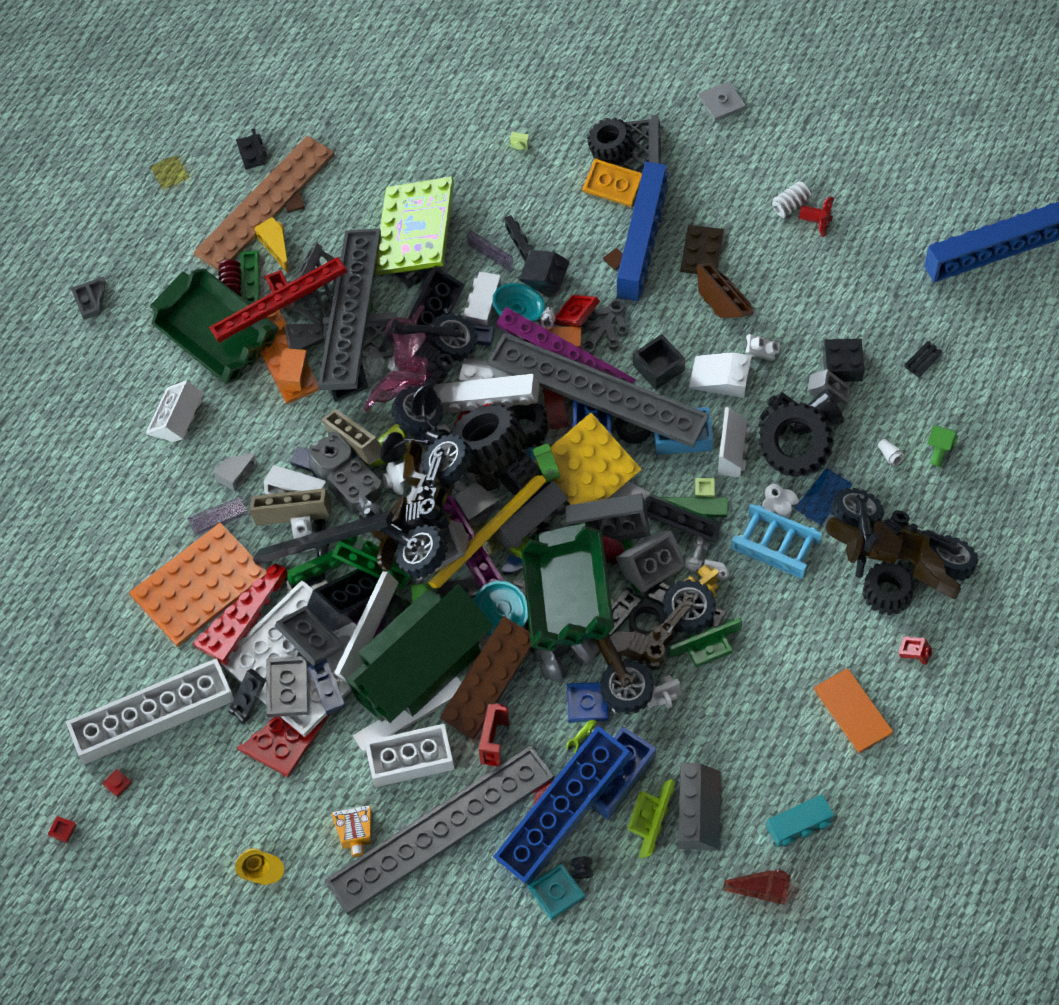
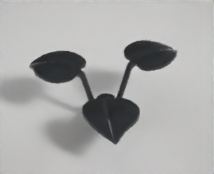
[380,383,453,463]

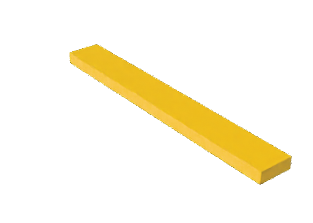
[428,475,546,588]

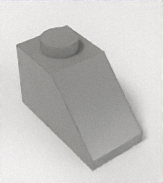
[807,369,851,404]
[214,453,257,491]

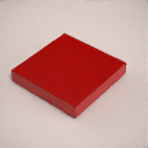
[554,295,600,327]

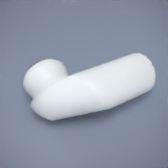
[703,559,729,580]

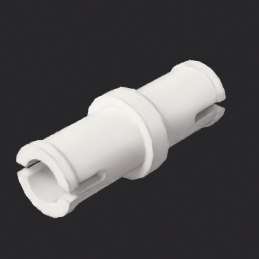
[541,307,555,329]

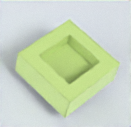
[510,132,529,150]
[695,478,715,497]

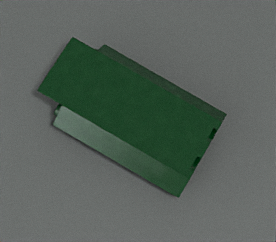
[150,268,279,384]
[521,522,614,651]

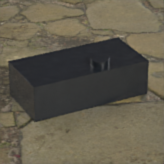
[306,569,379,632]

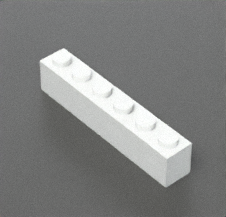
[434,374,539,413]

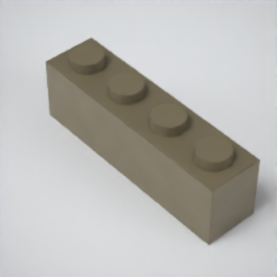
[322,409,381,465]
[249,488,332,526]

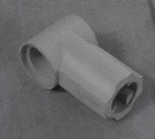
[571,639,600,666]

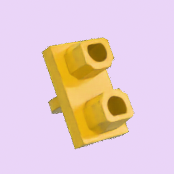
[684,565,719,598]

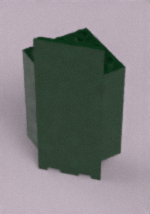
[346,584,494,723]

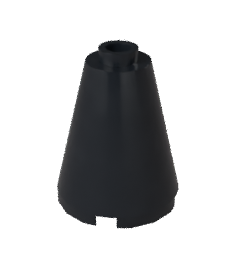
[789,389,844,435]

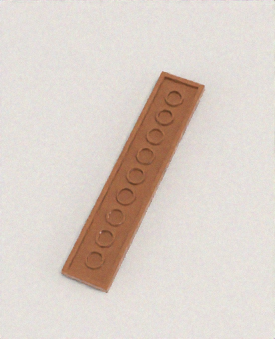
[193,136,334,271]

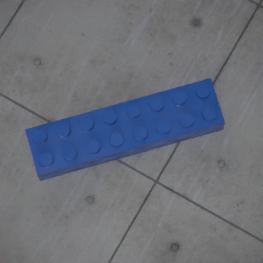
[617,161,669,301]
[924,202,1059,283]
[493,726,634,885]

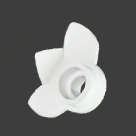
[762,484,799,519]

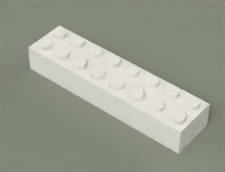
[66,658,234,765]

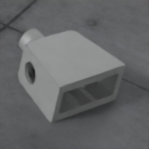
[454,482,499,527]

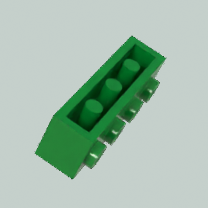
[332,536,409,589]

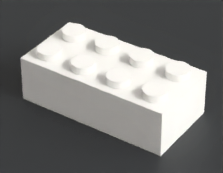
[365,724,454,788]

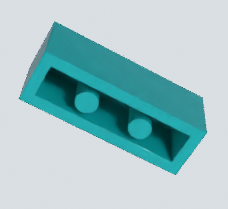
[766,794,834,847]

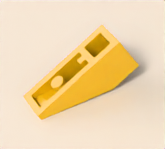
[255,217,289,272]

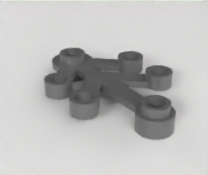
[581,300,629,355]

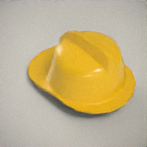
[235,848,284,885]

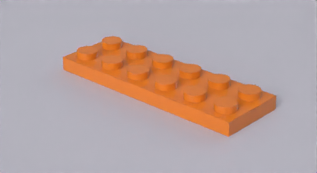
[260,310,319,404]

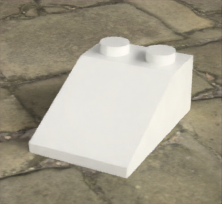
[689,353,751,398]

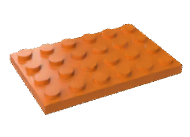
[129,522,266,647]

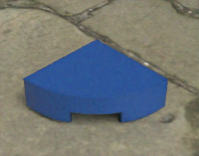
[502,554,523,575]

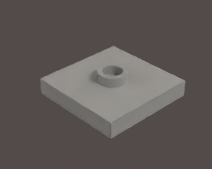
[699,81,746,121]

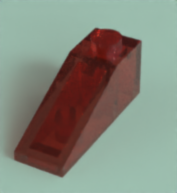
[542,387,569,430]
[723,870,791,905]

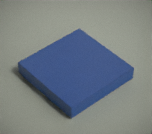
[567,682,609,723]

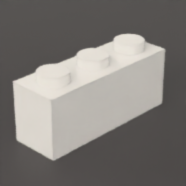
[464,271,501,326]
[264,465,326,494]

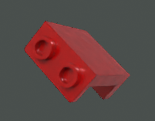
[479,703,510,767]

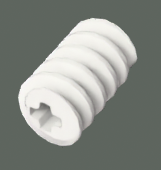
[772,181,811,218]

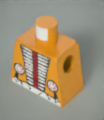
[331,805,372,857]

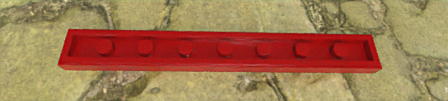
[209,257,347,343]

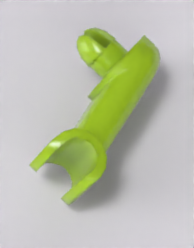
[566,720,597,753]

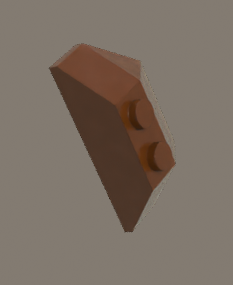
[697,263,754,318]

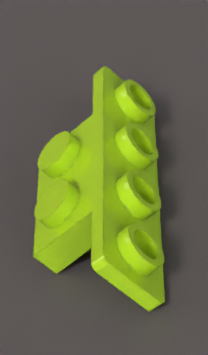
[627,779,675,858]

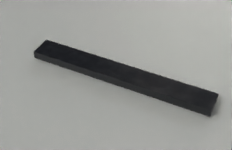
[253,510,394,565]

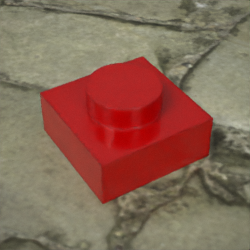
[102,769,132,798]
[48,816,77,844]

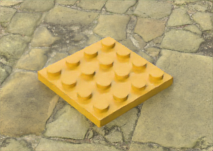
[534,413,642,505]

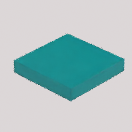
[528,863,586,921]

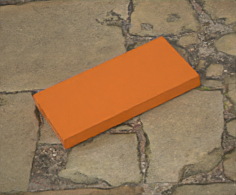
[814,668,893,753]

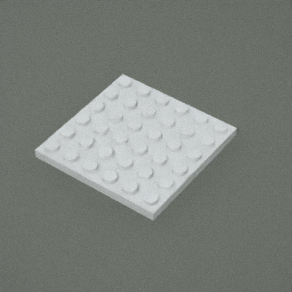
[218,581,373,737]

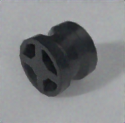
[572,856,593,879]

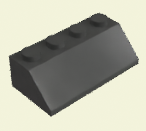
[490,481,568,549]
[566,493,651,541]
[678,763,721,851]

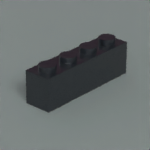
[646,494,724,543]

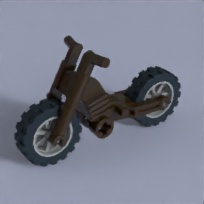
[595,579,716,715]

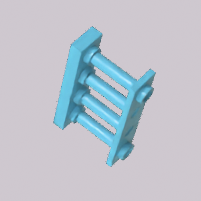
[731,504,822,579]

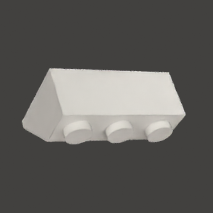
[458,358,513,382]
[146,381,204,442]
[718,407,750,477]

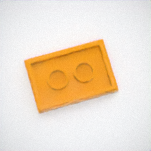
[582,158,642,207]

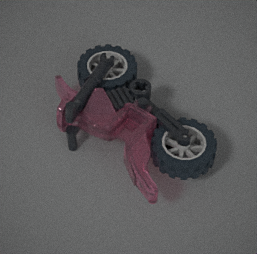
[363,305,478,436]

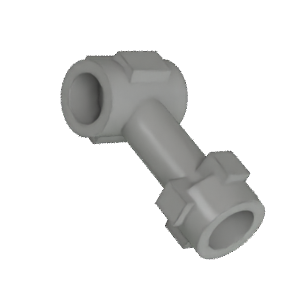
[685,537,709,573]

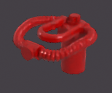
[799,196,834,237]

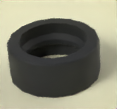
[616,418,651,444]
[628,602,665,635]

